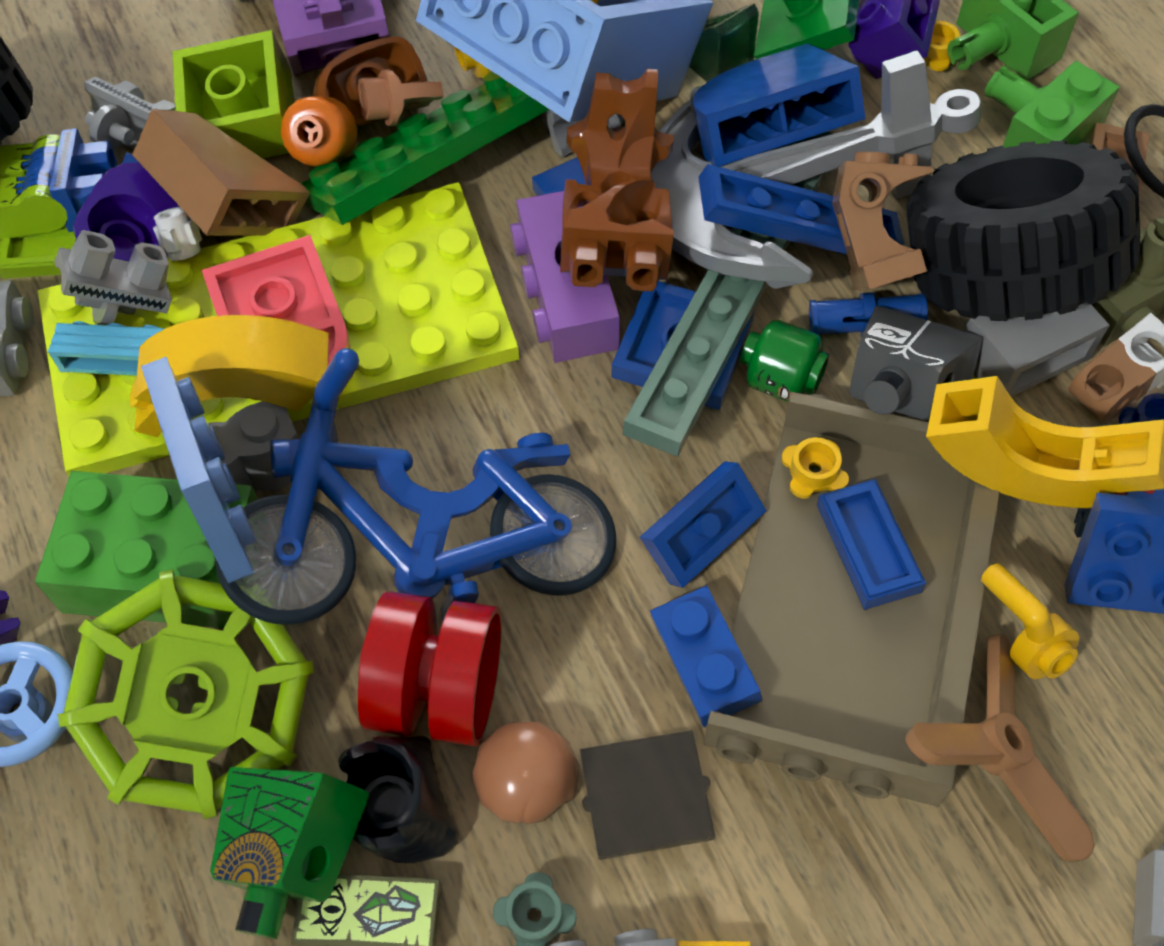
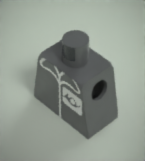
[849,306,983,420]

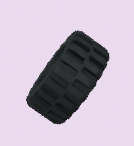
[906,141,1141,321]

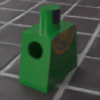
[210,767,369,940]

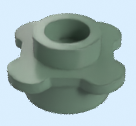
[493,872,576,946]

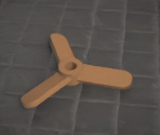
[905,633,1094,862]

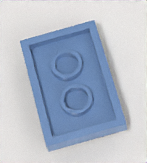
[141,357,257,583]

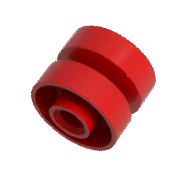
[357,591,502,747]

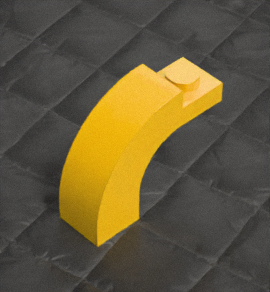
[130,315,329,437]
[926,376,1164,508]

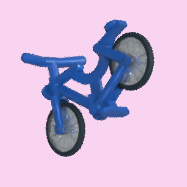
[215,348,616,625]

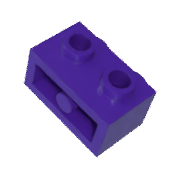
[848,0,940,79]

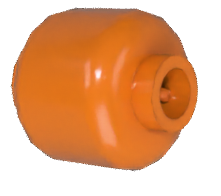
[281,96,357,167]

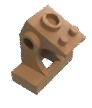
[832,152,933,290]

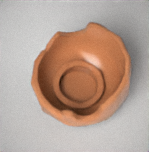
[472,722,580,824]

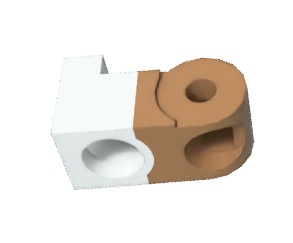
[1068,313,1164,423]

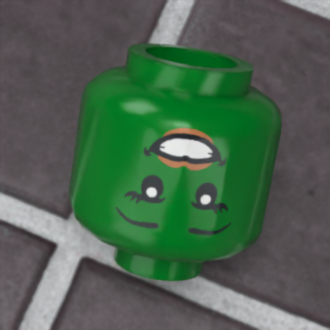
[739,320,830,402]

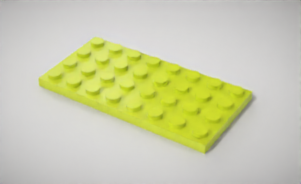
[37,182,520,476]

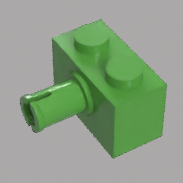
[947,0,1079,80]
[984,60,1120,148]

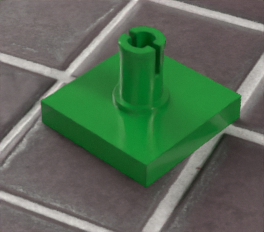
[754,0,859,59]

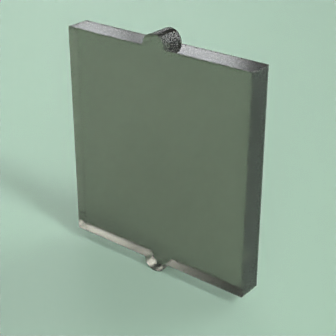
[580,730,716,860]

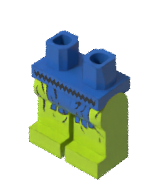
[0,128,118,240]

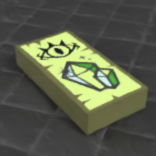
[291,874,442,946]

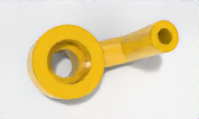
[981,563,1080,679]

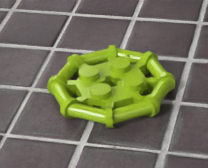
[57,569,315,820]

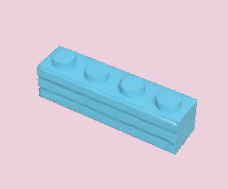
[48,321,165,376]

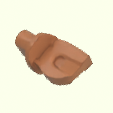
[358,69,444,126]

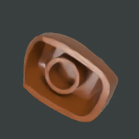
[313,36,427,127]

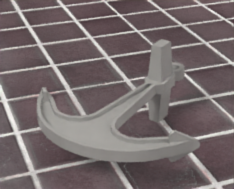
[651,50,981,289]

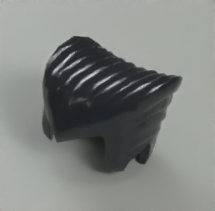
[338,736,459,863]

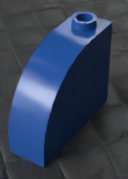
[693,43,866,167]

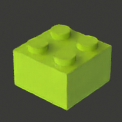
[172,30,295,158]

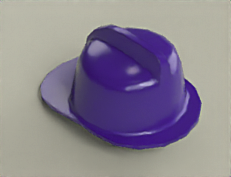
[73,162,180,261]

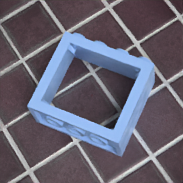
[416,0,713,123]

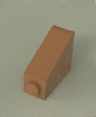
[132,109,310,236]

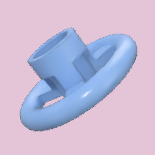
[0,641,73,767]

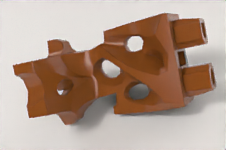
[560,69,674,291]

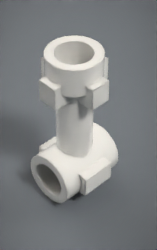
[153,207,202,261]

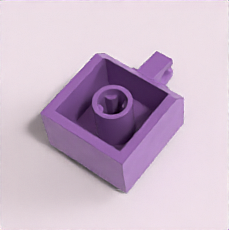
[273,0,389,75]

